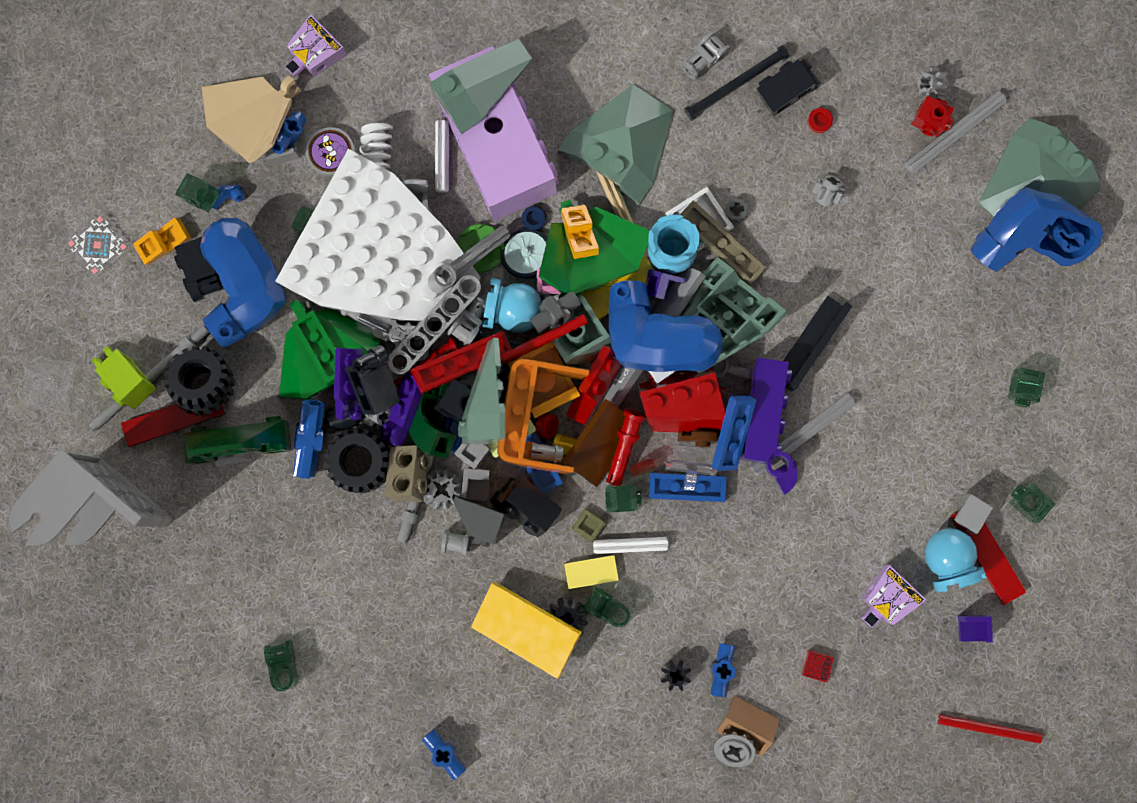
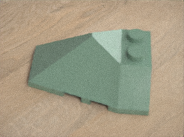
[558,84,673,204]
[979,118,1101,217]
[682,257,788,373]

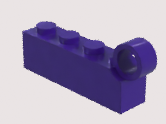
[741,357,793,478]

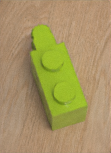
[91,345,156,410]

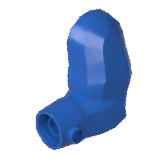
[970,188,1103,272]
[200,218,286,348]
[608,281,723,372]

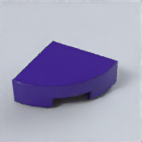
[775,461,798,495]

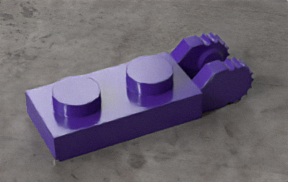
[334,348,363,420]
[380,372,422,446]

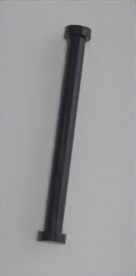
[684,45,790,121]

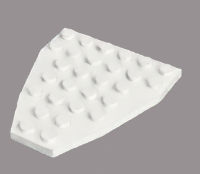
[276,149,481,322]

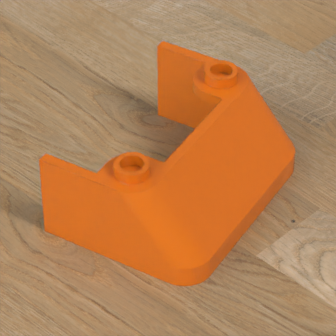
[497,359,589,474]

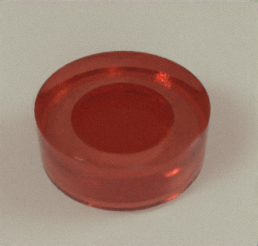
[630,459,657,477]

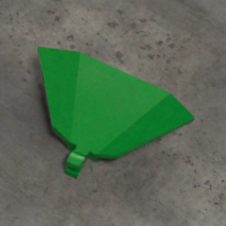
[538,199,650,295]
[279,299,383,400]

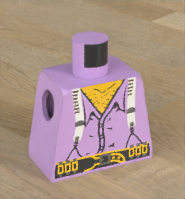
[285,15,347,77]
[861,565,926,628]

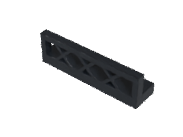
[783,296,852,392]

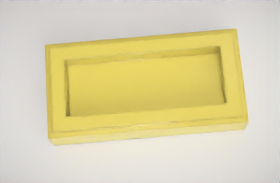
[564,555,619,589]

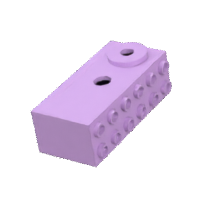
[429,46,559,221]

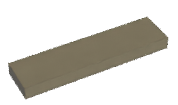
[680,200,766,286]

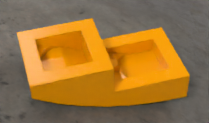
[561,205,599,259]
[133,217,192,265]

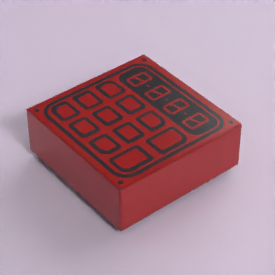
[801,650,834,683]

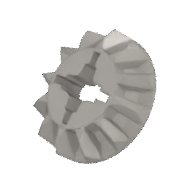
[424,469,461,510]
[714,731,756,767]

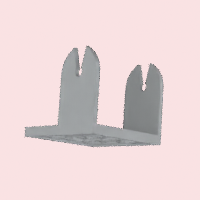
[9,449,173,546]

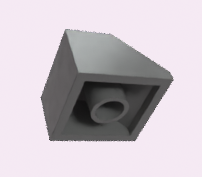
[453,497,506,547]

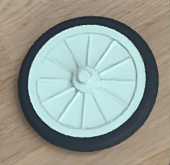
[500,228,547,279]

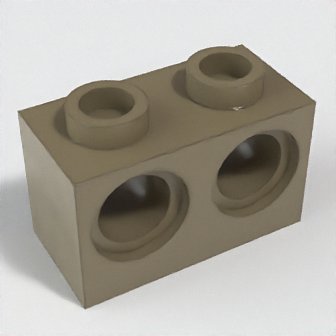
[384,446,430,503]

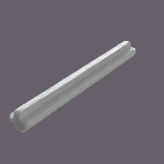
[905,91,1006,174]
[750,394,856,476]

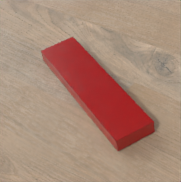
[411,331,512,394]
[121,404,225,447]
[950,511,1027,605]

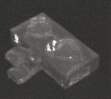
[666,443,717,491]

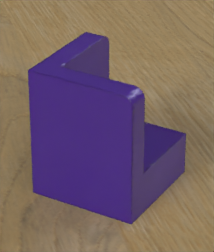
[645,269,686,299]
[958,615,993,643]

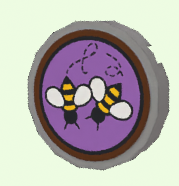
[305,127,356,177]

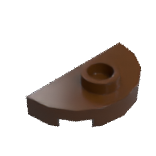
[677,431,720,448]

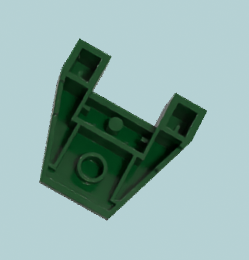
[183,416,292,465]

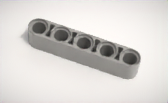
[388,275,481,374]

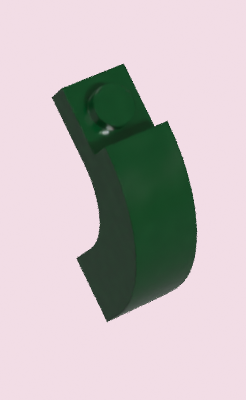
[409,383,457,459]

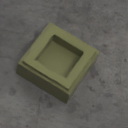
[571,508,606,543]

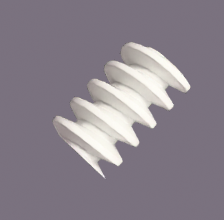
[360,123,393,169]

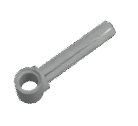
[428,226,510,293]

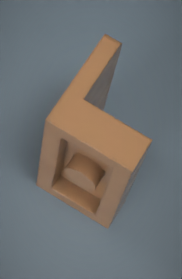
[716,696,779,756]

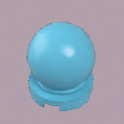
[648,215,699,274]
[483,278,542,333]
[924,528,987,592]

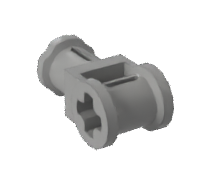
[680,30,731,80]
[446,297,486,346]

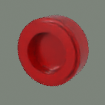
[807,107,833,133]
[535,413,559,439]

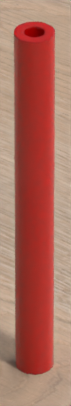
[500,314,588,366]
[937,714,1042,744]

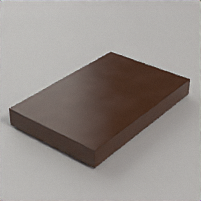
[562,399,625,487]

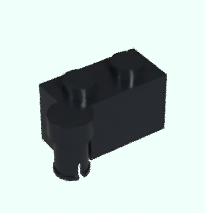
[756,59,822,117]
[174,237,223,302]
[345,345,400,415]
[490,477,563,538]

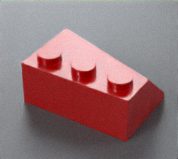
[639,366,725,435]

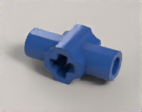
[271,111,307,154]
[710,643,736,698]
[421,729,466,780]

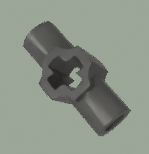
[530,291,581,333]

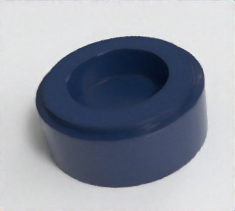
[522,206,546,231]

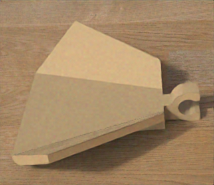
[202,75,301,163]

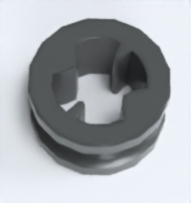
[725,198,748,222]

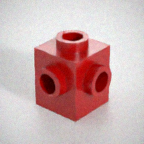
[911,95,954,137]

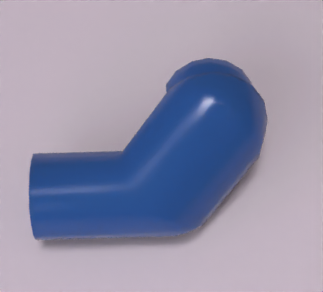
[207,184,245,210]

